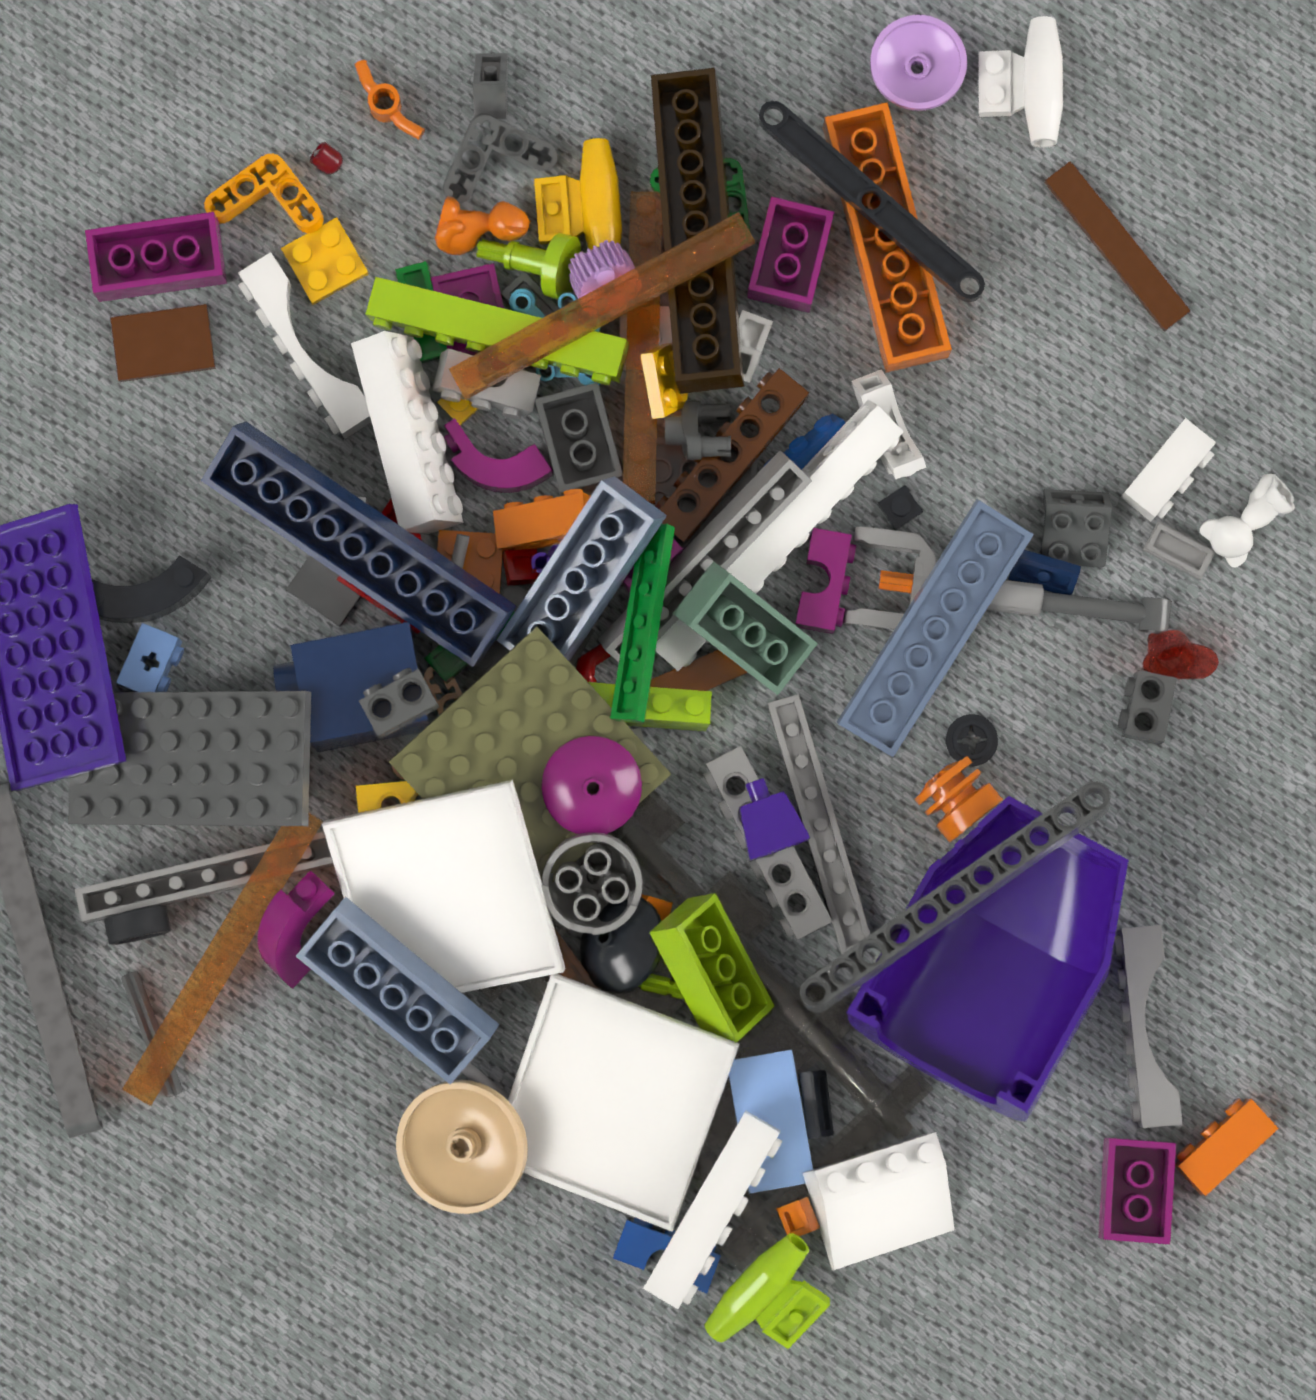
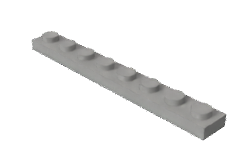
[767,694,870,955]

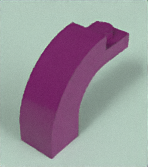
[444,418,553,493]
[257,870,335,989]

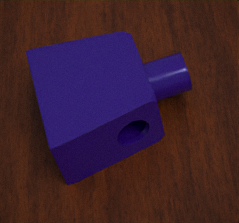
[739,778,810,862]

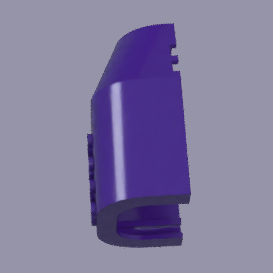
[847,796,1129,1122]

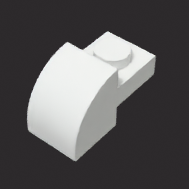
[739,310,773,383]

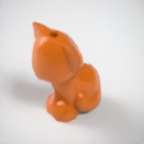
[435,196,531,255]

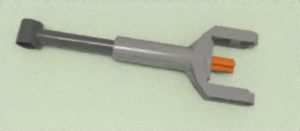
[843,527,1172,634]

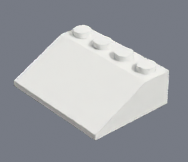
[803,1132,955,1270]

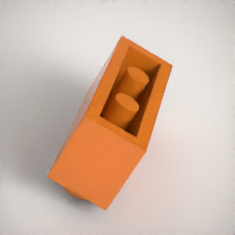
[493,489,591,552]
[1175,1098,1279,1196]

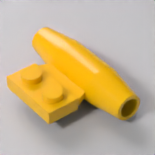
[534,138,622,250]

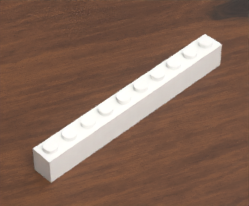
[656,400,904,671]

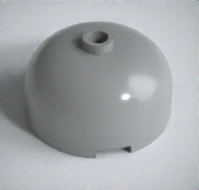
[542,833,642,935]

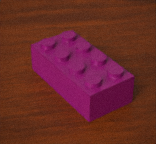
[85,212,227,302]

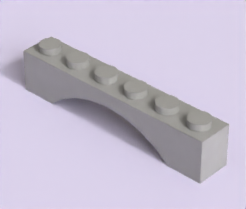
[1113,925,1182,1128]

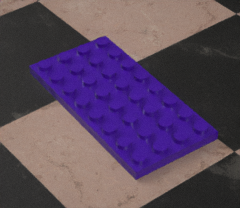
[0,504,126,791]

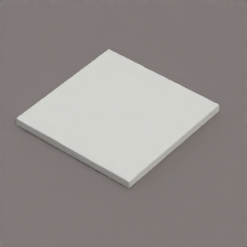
[322,780,566,993]
[508,974,740,1232]

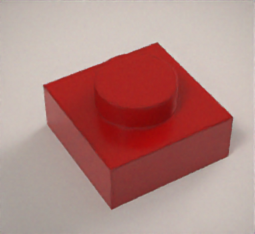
[503,549,540,585]

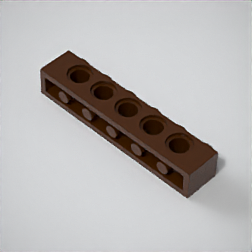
[655,368,809,547]

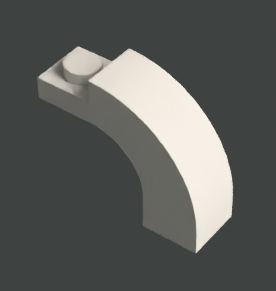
[851,369,926,479]

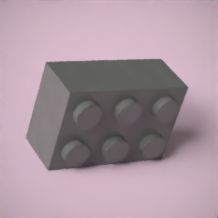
[535,382,624,496]

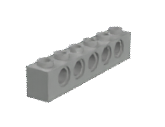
[703,746,833,941]

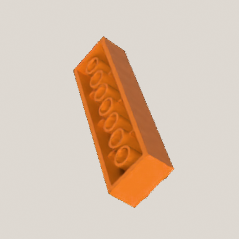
[823,102,952,373]

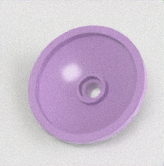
[870,15,967,111]

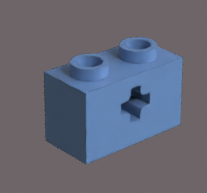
[116,623,184,692]

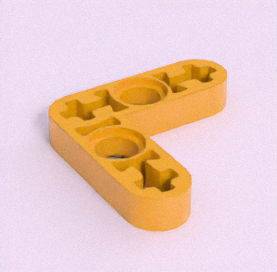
[204,153,324,233]

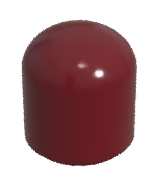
[310,142,343,175]

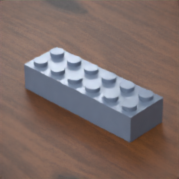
[497,476,667,662]
[296,897,499,1084]

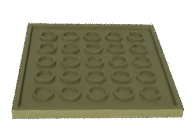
[389,626,671,882]

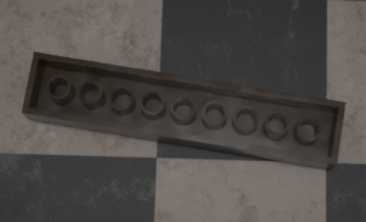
[651,68,745,394]

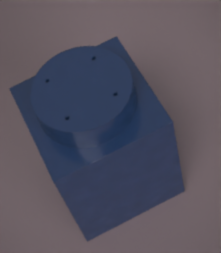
[273,622,431,752]

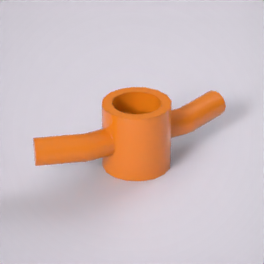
[354,60,425,140]

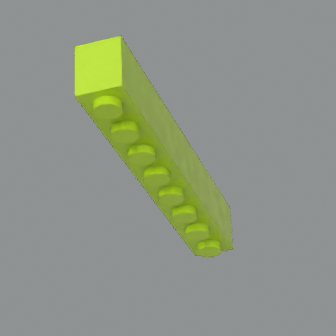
[365,277,630,385]

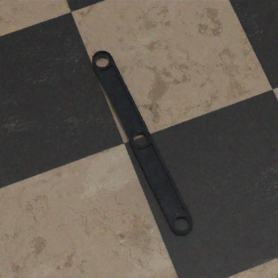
[759,100,985,302]

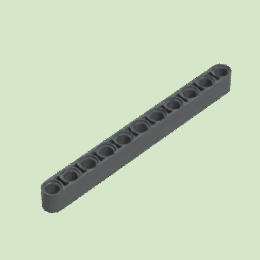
[800,781,1110,1013]

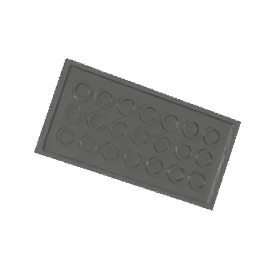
[68,691,311,826]

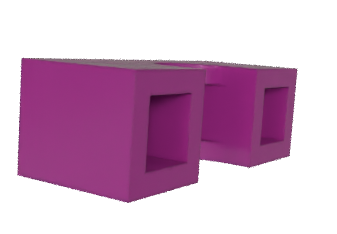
[795,528,856,634]

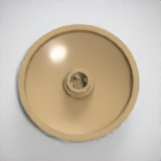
[396,1080,528,1214]

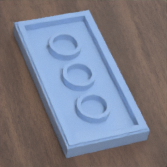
[729,1050,813,1194]

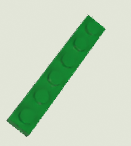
[610,524,675,723]

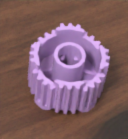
[568,240,642,317]

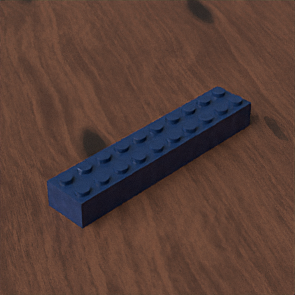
[201,421,517,667]

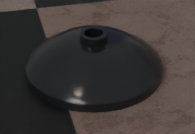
[580,897,662,993]

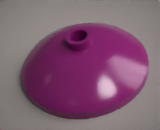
[542,736,642,834]

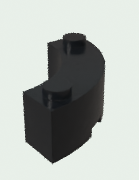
[92,555,212,623]

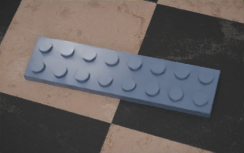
[837,499,1034,757]

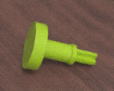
[476,233,581,300]

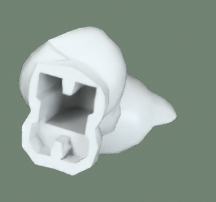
[1200,474,1295,567]

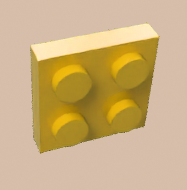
[281,217,369,305]
[641,343,688,419]

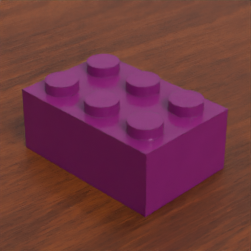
[747,196,834,313]
[1098,1138,1176,1245]

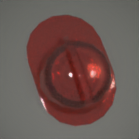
[1142,630,1219,679]

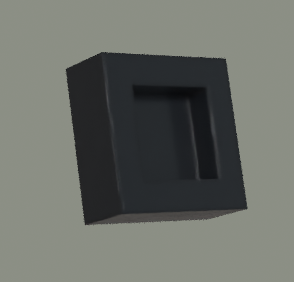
[877,485,923,531]

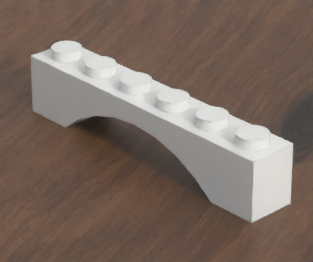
[238,252,371,439]

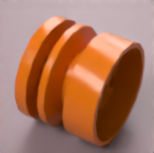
[914,756,1003,843]

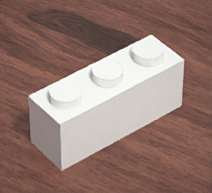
[1121,418,1216,522]

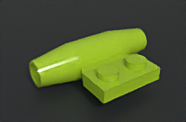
[704,1233,830,1349]

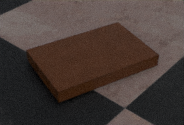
[110,304,216,382]

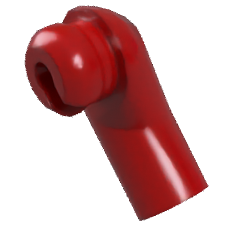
[576,644,611,683]

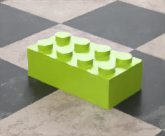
[649,893,775,1042]

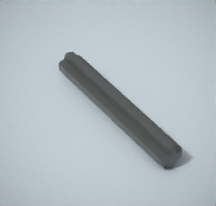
[121,971,183,1097]

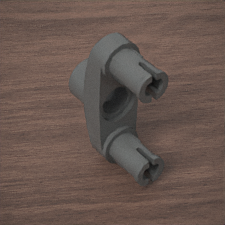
[665,401,731,460]

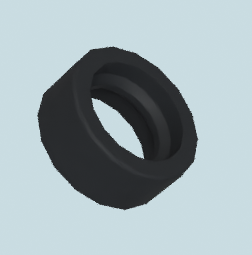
[104,905,171,945]

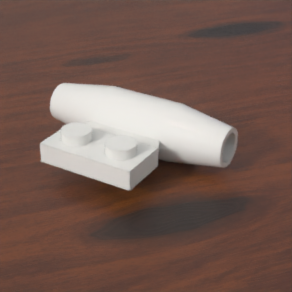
[979,16,1063,148]

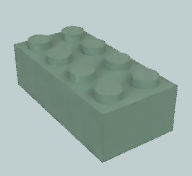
[672,561,818,695]

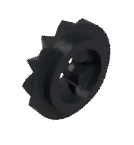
[945,714,998,767]

